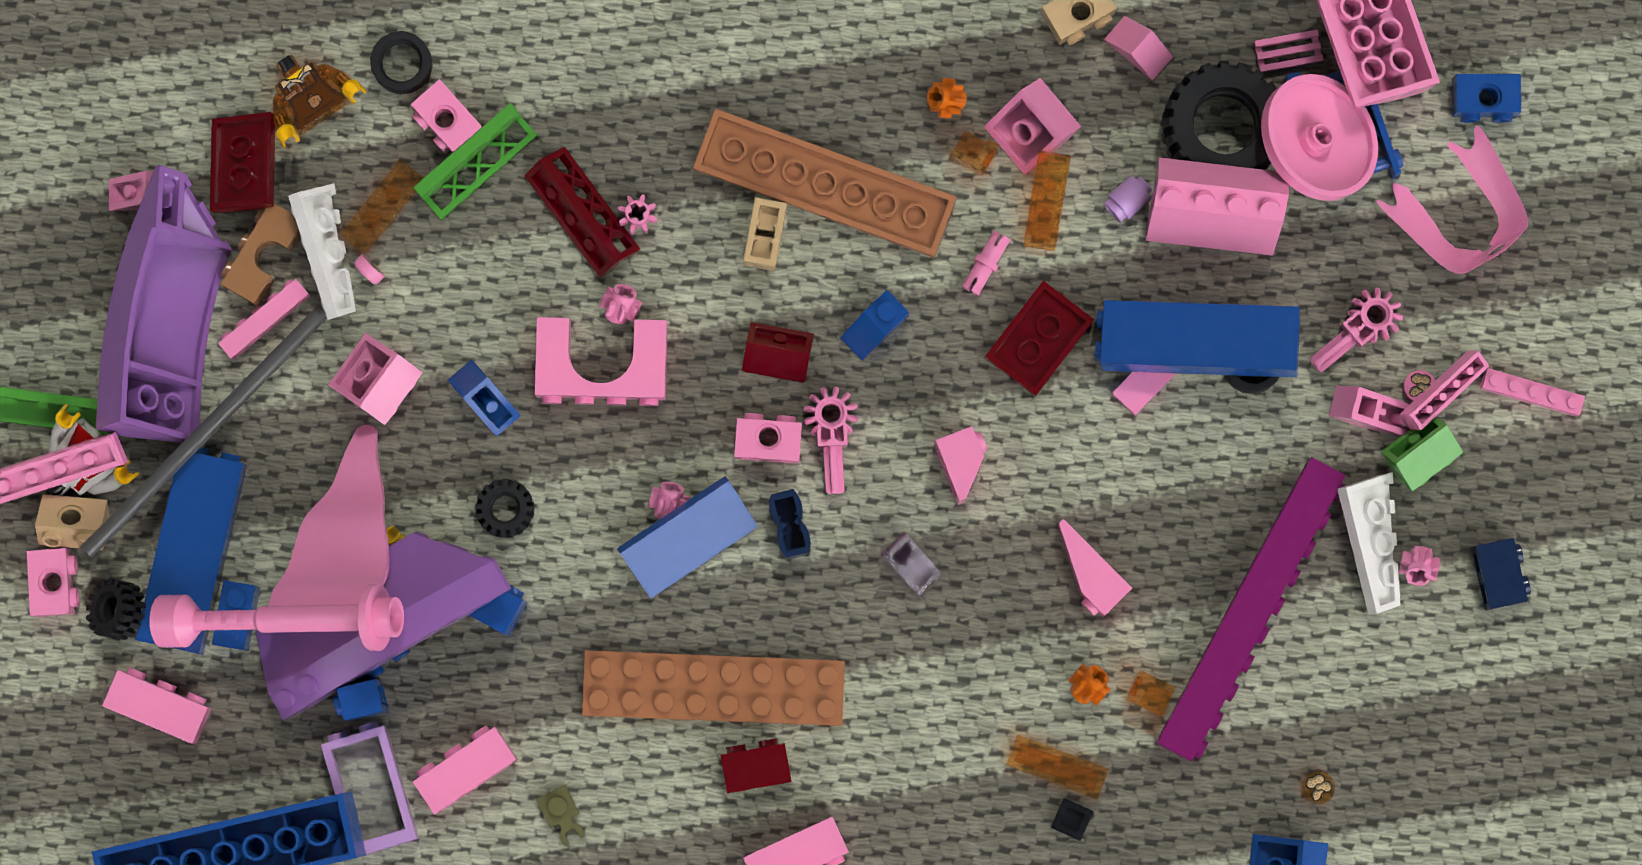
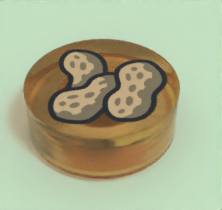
[1301,771,1335,804]

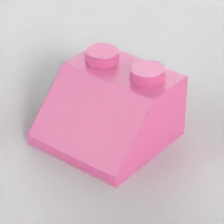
[984,78,1081,175]
[328,333,423,425]
[934,426,987,505]

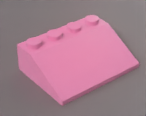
[1316,0,1440,108]
[1145,157,1289,256]

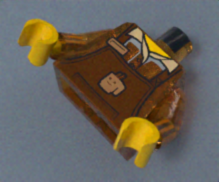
[273,55,367,148]

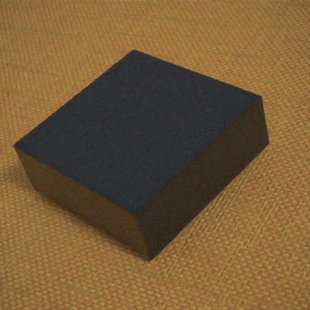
[1050,798,1094,841]

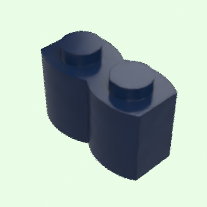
[769,489,811,560]

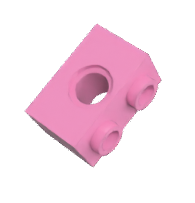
[411,79,482,154]
[734,413,802,464]
[26,548,80,617]

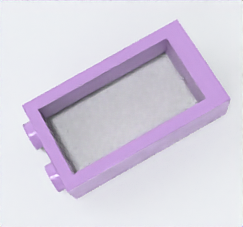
[321,721,419,855]

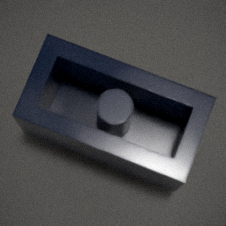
[1471,538,1531,611]

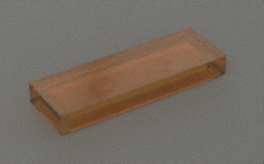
[1023,150,1071,251]
[340,160,424,255]
[1006,734,1109,800]

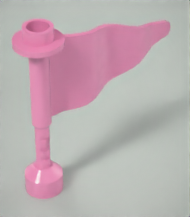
[150,425,404,651]

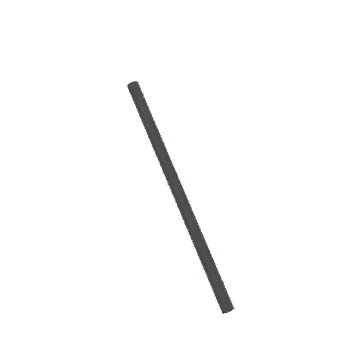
[79,302,327,559]

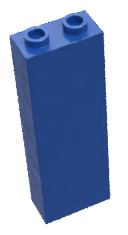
[1095,300,1300,378]
[135,448,247,655]

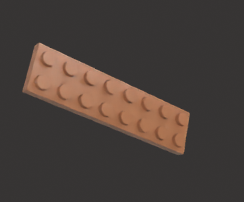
[693,108,957,258]
[582,650,845,726]

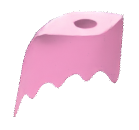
[1376,126,1528,274]

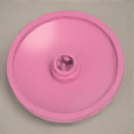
[1261,74,1378,201]

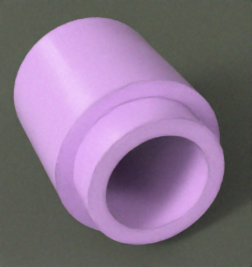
[1103,176,1152,223]

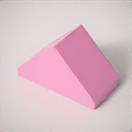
[1104,16,1173,81]

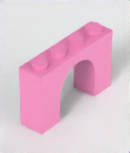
[535,317,668,406]

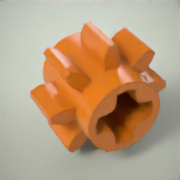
[927,78,967,119]
[1068,664,1111,706]

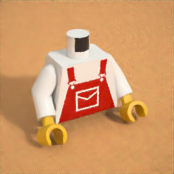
[48,404,139,496]

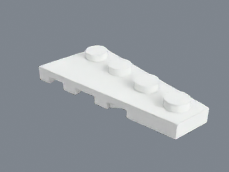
[288,183,356,320]
[1337,472,1400,615]

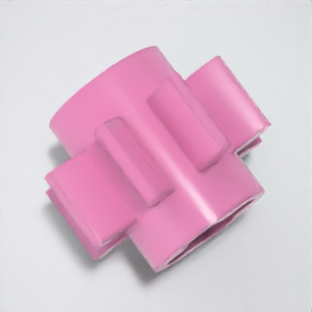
[618,194,657,235]
[599,284,642,324]
[648,482,690,519]
[1399,546,1441,586]

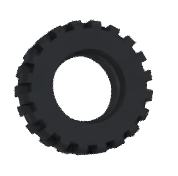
[1161,61,1277,170]

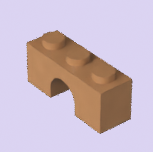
[221,203,301,306]

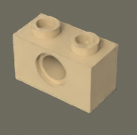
[1040,0,1117,45]
[35,494,110,550]

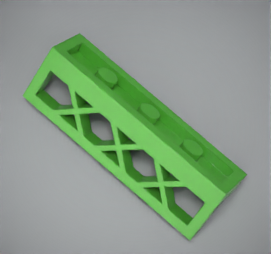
[413,103,538,220]
[0,387,121,437]

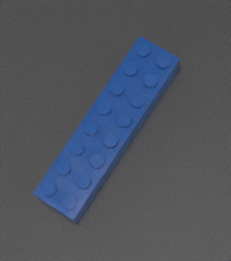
[92,791,366,865]

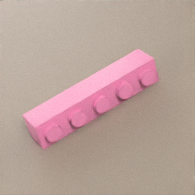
[218,279,310,360]
[1400,350,1489,430]
[1480,368,1585,417]

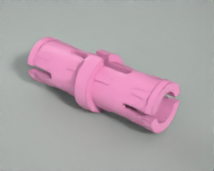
[961,230,1011,296]

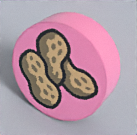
[354,254,385,284]
[1403,370,1435,402]

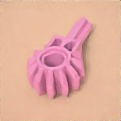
[1310,288,1403,373]
[804,387,858,494]

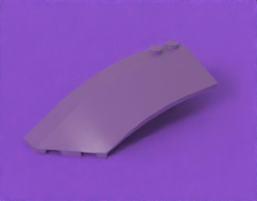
[96,165,233,443]
[256,532,511,720]

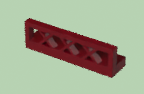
[524,147,640,278]

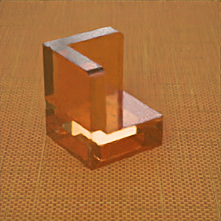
[949,132,999,177]
[1124,670,1176,716]

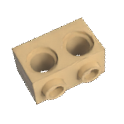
[743,197,787,271]

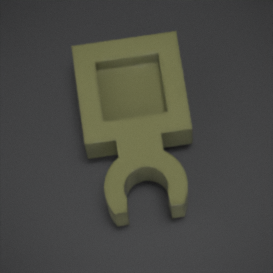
[536,784,585,846]

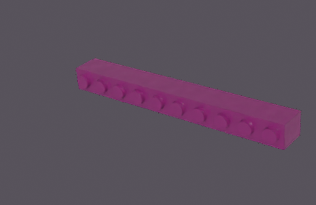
[1155,457,1346,762]

